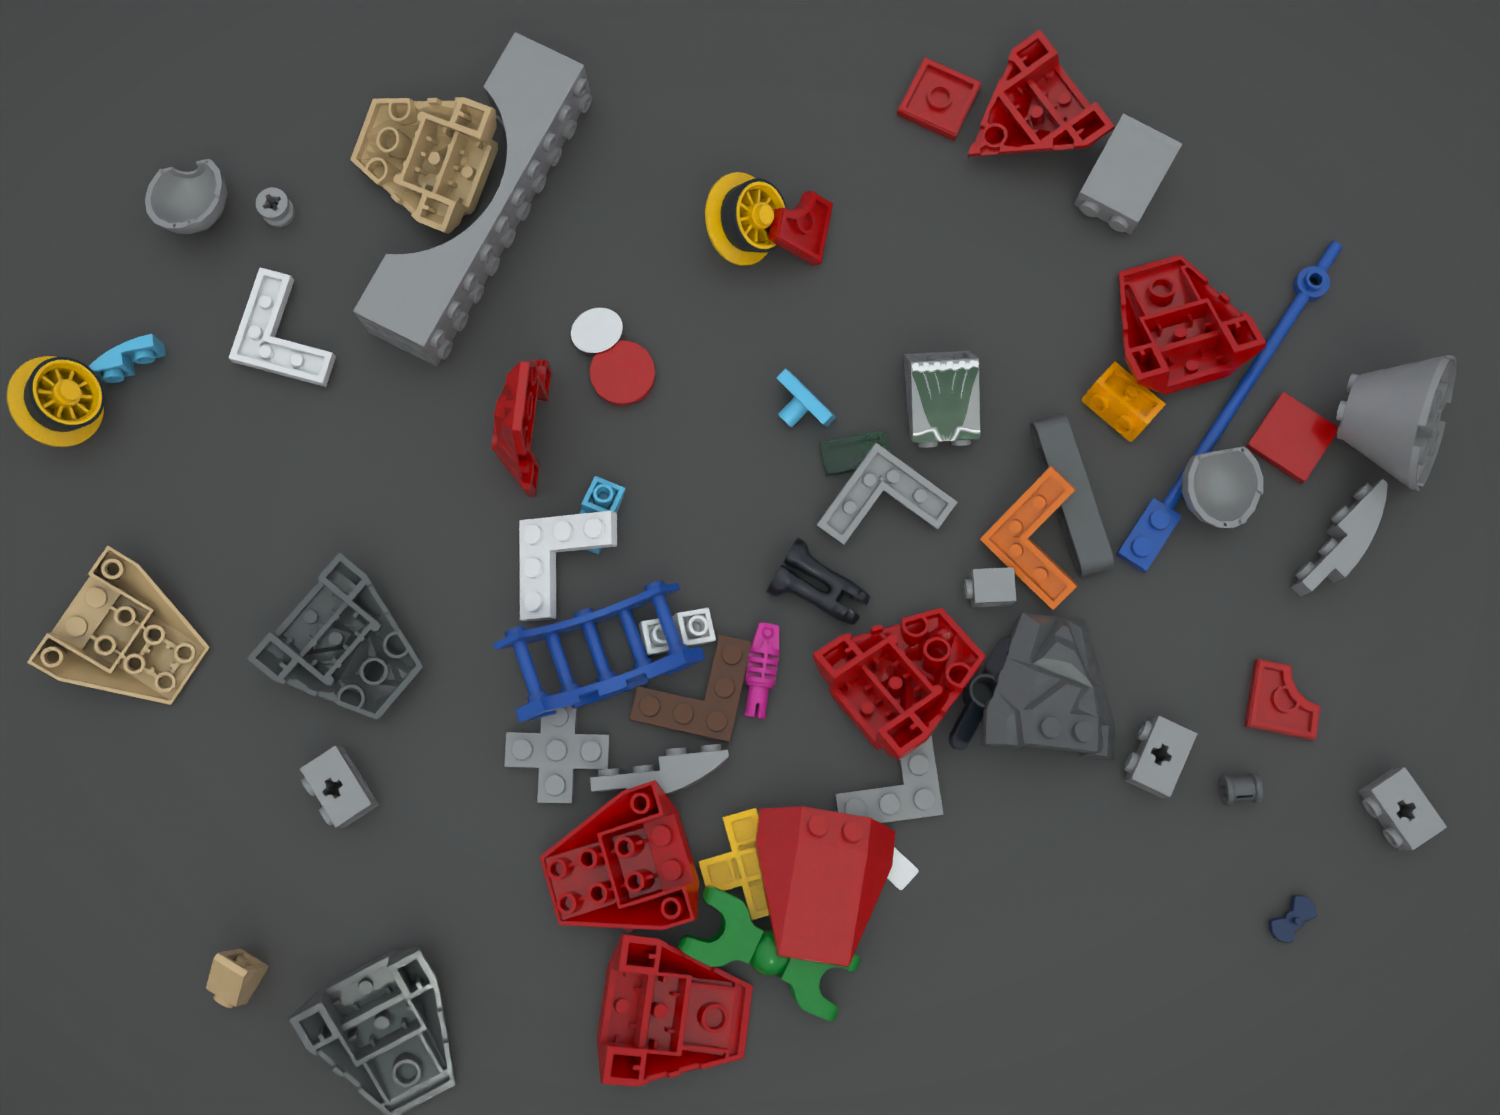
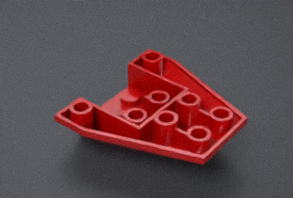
[540,780,699,930]

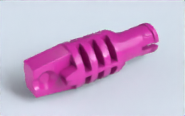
[744,623,780,719]

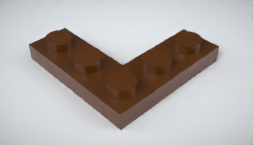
[629,635,752,743]

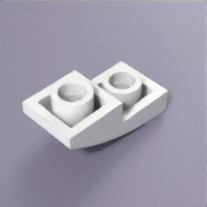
[638,608,716,656]

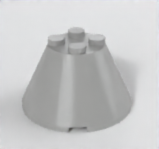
[1336,355,1456,491]

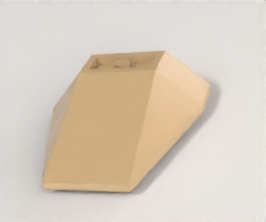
[27,545,210,705]

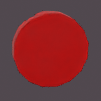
[589,340,656,407]

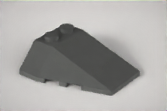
[289,947,456,1115]

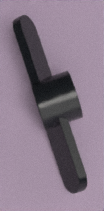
[949,636,1011,750]

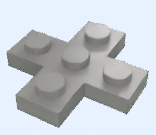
[504,706,610,804]

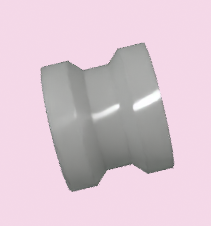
[255,187,295,228]

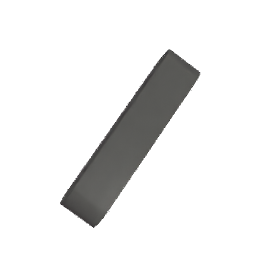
[1030,413,1114,577]

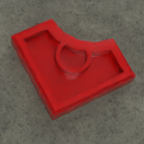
[768,191,833,265]
[1244,659,1321,741]

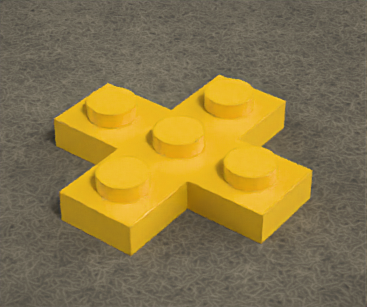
[698,808,769,920]

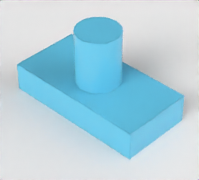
[777,368,837,427]

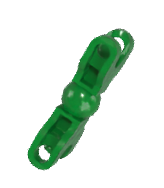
[678,885,861,1021]

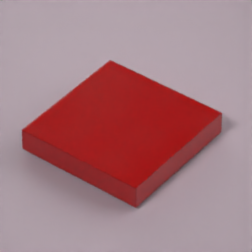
[897,57,982,141]
[1245,392,1339,484]

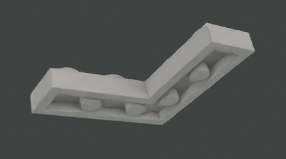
[816,443,958,545]
[835,736,944,823]

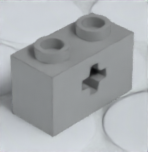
[1123,716,1198,798]
[300,745,379,828]
[1358,767,1447,850]

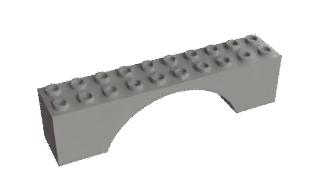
[353,32,592,367]

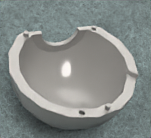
[145,159,228,234]
[1182,446,1263,528]

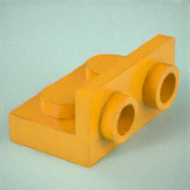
[1081,361,1166,442]

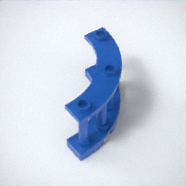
[493,580,706,723]

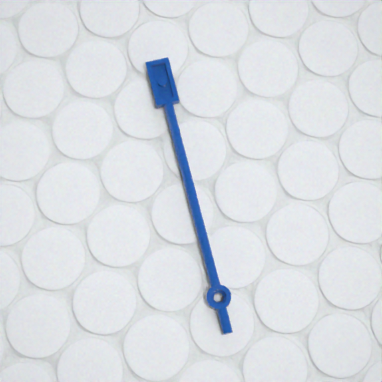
[1115,241,1342,573]

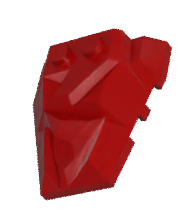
[491,359,552,497]
[813,607,986,760]

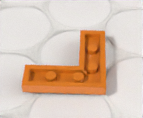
[980,466,1078,610]

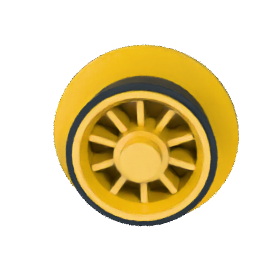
[705,172,787,266]
[7,356,105,447]

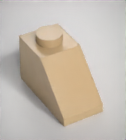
[206,948,270,1008]

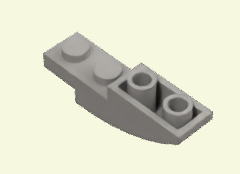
[1291,479,1388,597]
[590,744,729,795]

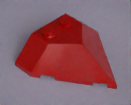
[967,29,1115,157]

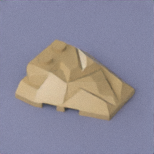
[350,97,498,234]

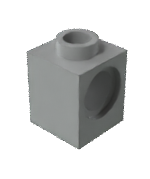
[964,567,1017,608]

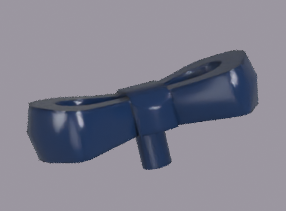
[1268,895,1317,943]

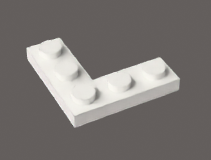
[229,267,336,387]
[519,511,617,622]

